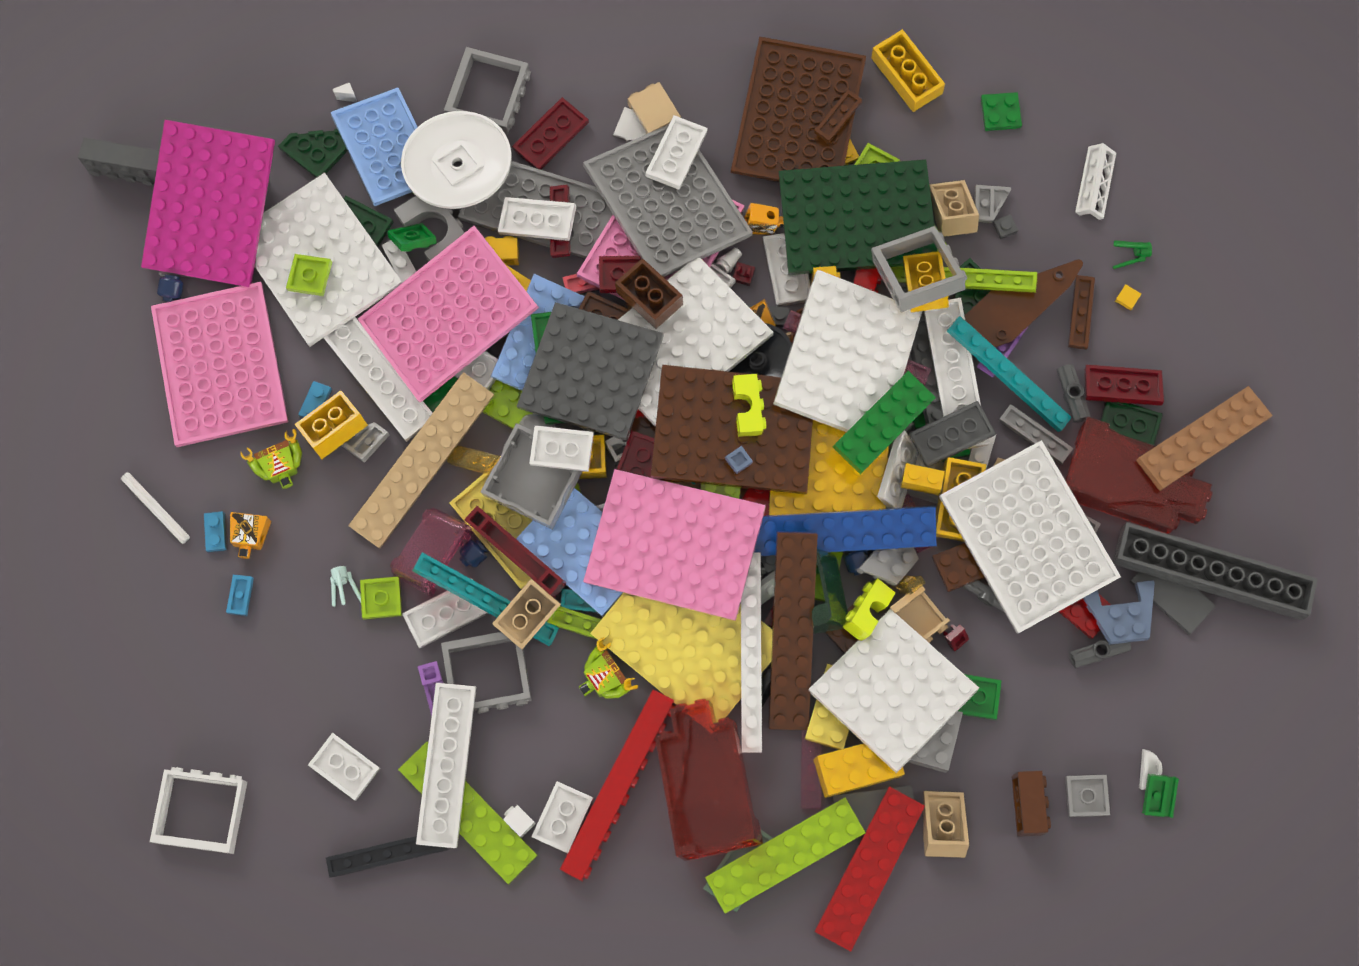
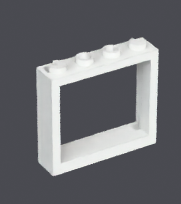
[150,767,247,854]

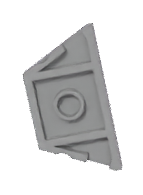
[857,547,919,586]

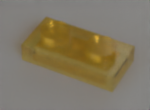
[895,575,926,595]

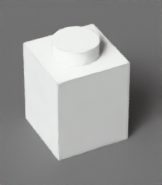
[503,805,536,838]

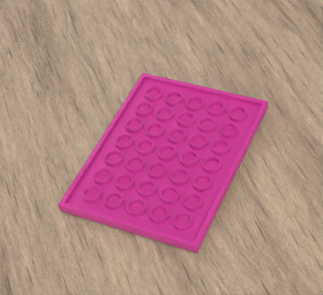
[141,120,275,287]

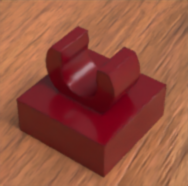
[733,262,755,286]
[943,624,969,652]

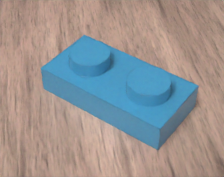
[298,381,332,418]
[204,511,227,552]
[226,575,254,616]

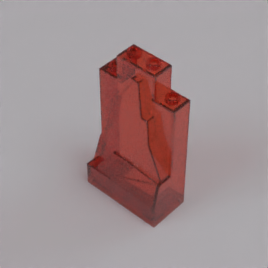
[1064,416,1213,534]
[655,699,763,861]

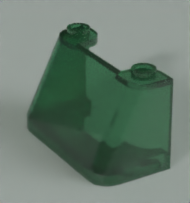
[812,549,848,634]

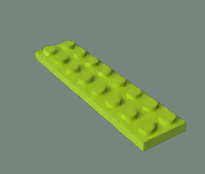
[398,742,538,884]
[705,797,865,914]

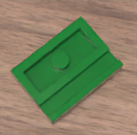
[1142,774,1179,818]

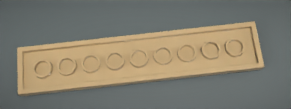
[348,372,495,549]

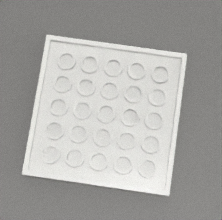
[809,609,979,773]

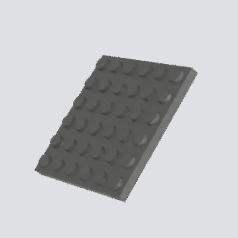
[517,302,664,441]

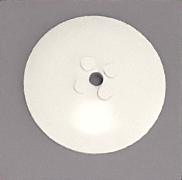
[401,111,512,209]

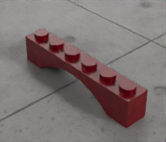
[464,506,566,598]

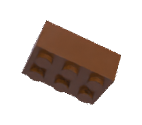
[615,258,683,329]
[1011,771,1051,837]

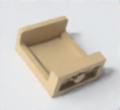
[628,82,681,134]
[888,584,950,643]

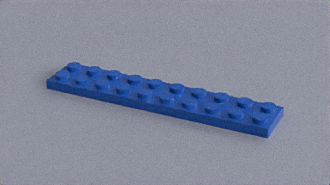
[754,506,937,556]

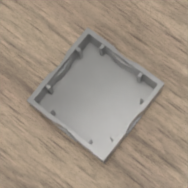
[480,423,583,530]

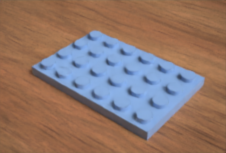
[331,88,418,206]
[490,274,585,391]
[516,488,623,617]

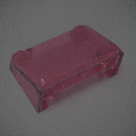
[390,507,473,597]

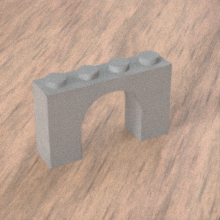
[394,196,464,262]

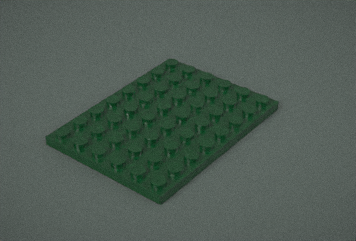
[779,159,937,275]

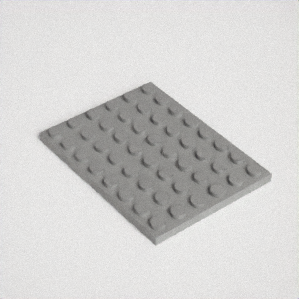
[583,124,753,277]

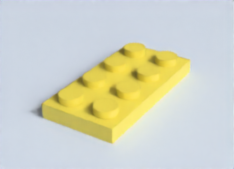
[805,664,849,750]

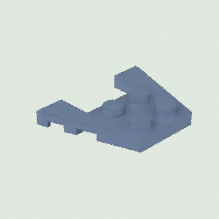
[1083,580,1155,645]

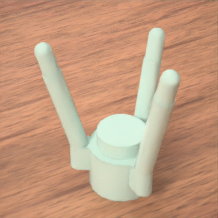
[330,566,361,607]

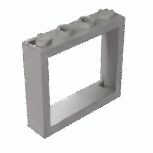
[444,47,531,135]
[871,226,967,312]
[441,632,532,714]

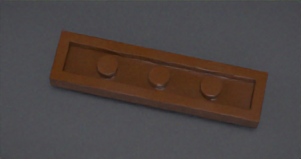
[1068,275,1095,350]

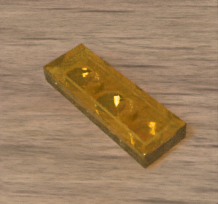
[447,445,501,474]

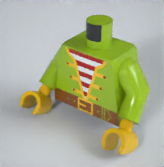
[240,429,302,489]
[579,637,638,699]

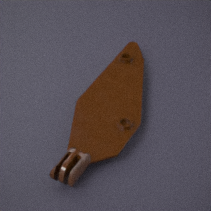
[928,259,1083,347]

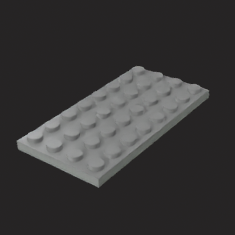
[458,161,613,259]

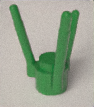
[1113,240,1152,269]

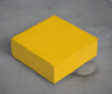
[1115,284,1141,311]

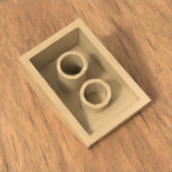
[929,180,979,236]
[492,579,561,649]
[923,791,969,858]

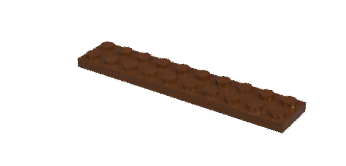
[768,532,818,730]

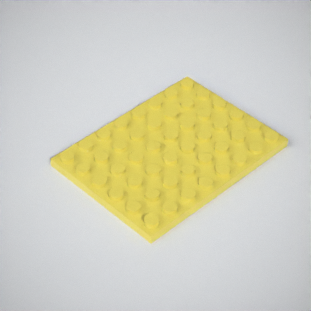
[590,593,772,734]

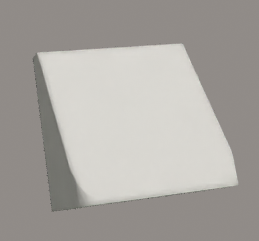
[333,83,357,102]

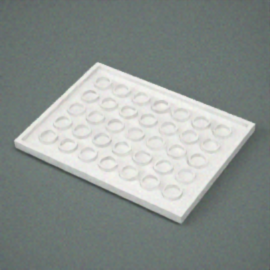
[255,173,402,347]
[618,257,773,427]
[773,269,922,432]
[939,440,1121,634]

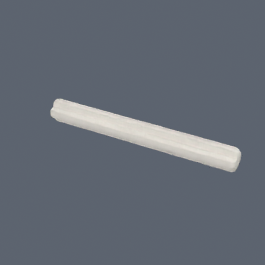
[121,472,190,544]

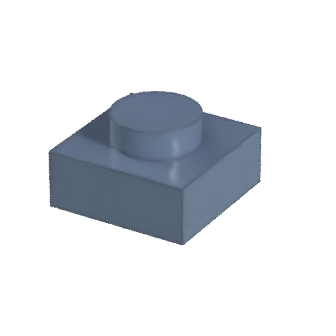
[725,446,753,474]

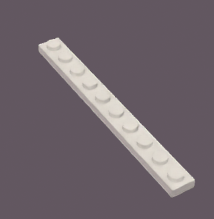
[741,553,762,753]

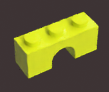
[732,374,766,437]
[843,578,896,641]

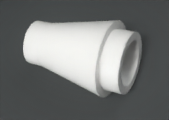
[715,247,742,273]

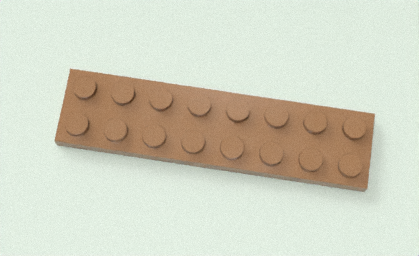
[1136,386,1273,491]

